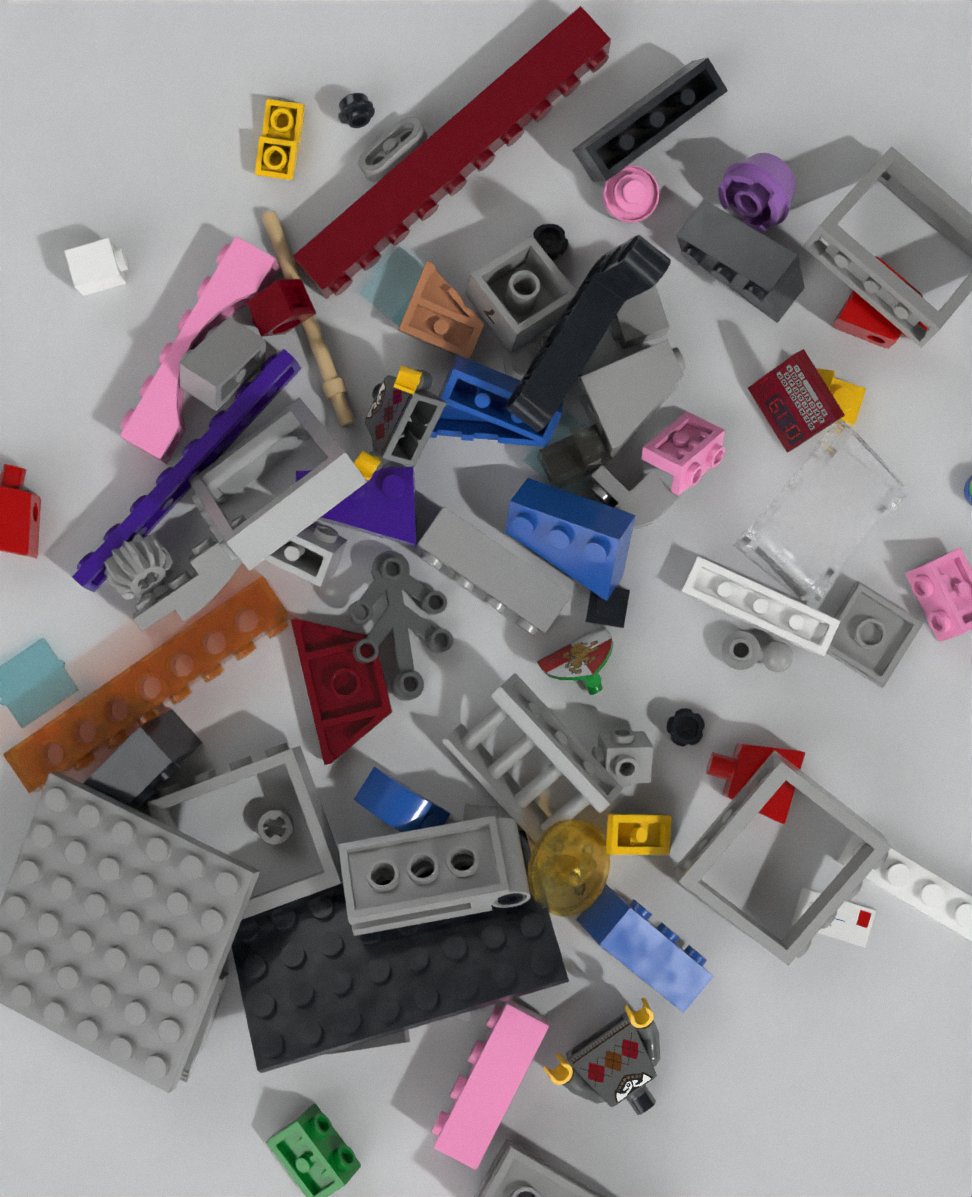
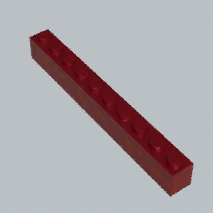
[293,6,611,299]

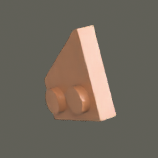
[398,261,484,359]

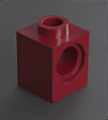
[246,279,316,337]

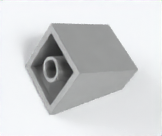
[577,339,686,460]

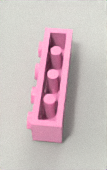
[431,999,549,1170]

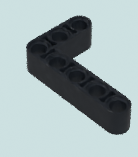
[505,235,671,432]

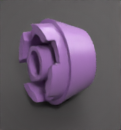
[718,153,796,232]

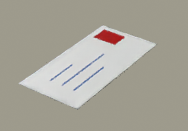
[791,887,876,948]

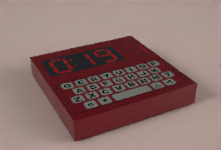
[748,349,845,453]

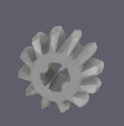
[104,534,173,600]

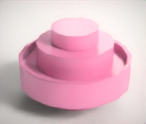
[602,165,660,224]

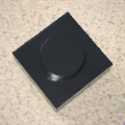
[585,588,630,628]

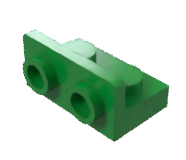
[266,1104,361,1197]

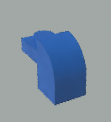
[354,767,451,832]

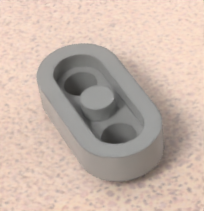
[358,117,428,182]

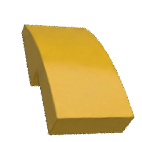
[255,99,306,181]

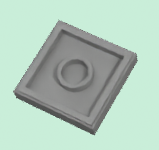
[826,581,924,688]

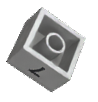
[465,236,576,353]

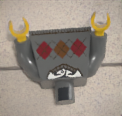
[354,365,447,481]
[543,998,660,1115]

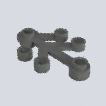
[347,551,453,701]

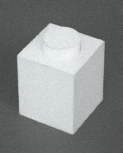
[64,238,129,296]

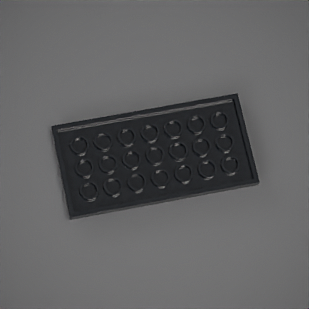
[231,830,569,1073]

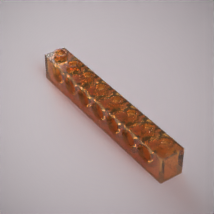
[3,576,293,793]

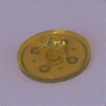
[528,818,610,917]

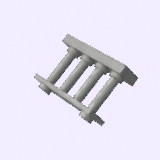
[441,673,623,857]

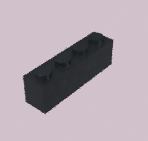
[573,58,728,182]

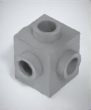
[592,728,653,788]

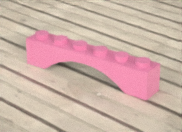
[120,236,280,464]

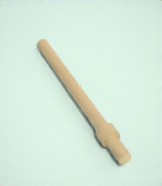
[261,211,355,427]

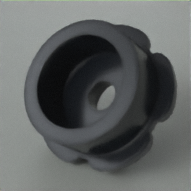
[338,93,375,128]
[533,224,568,261]
[666,708,705,747]

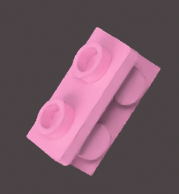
[641,411,725,496]
[906,547,972,642]

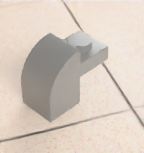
[589,465,679,529]

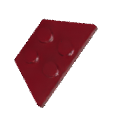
[291,618,393,765]

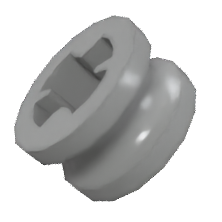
[257,809,294,845]

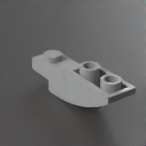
[133,514,251,632]

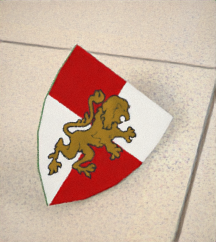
[537,626,614,695]

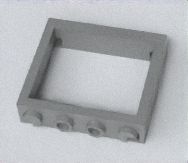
[802,146,972,348]
[189,398,367,571]
[147,743,343,919]
[674,750,892,966]

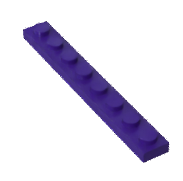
[72,349,302,592]

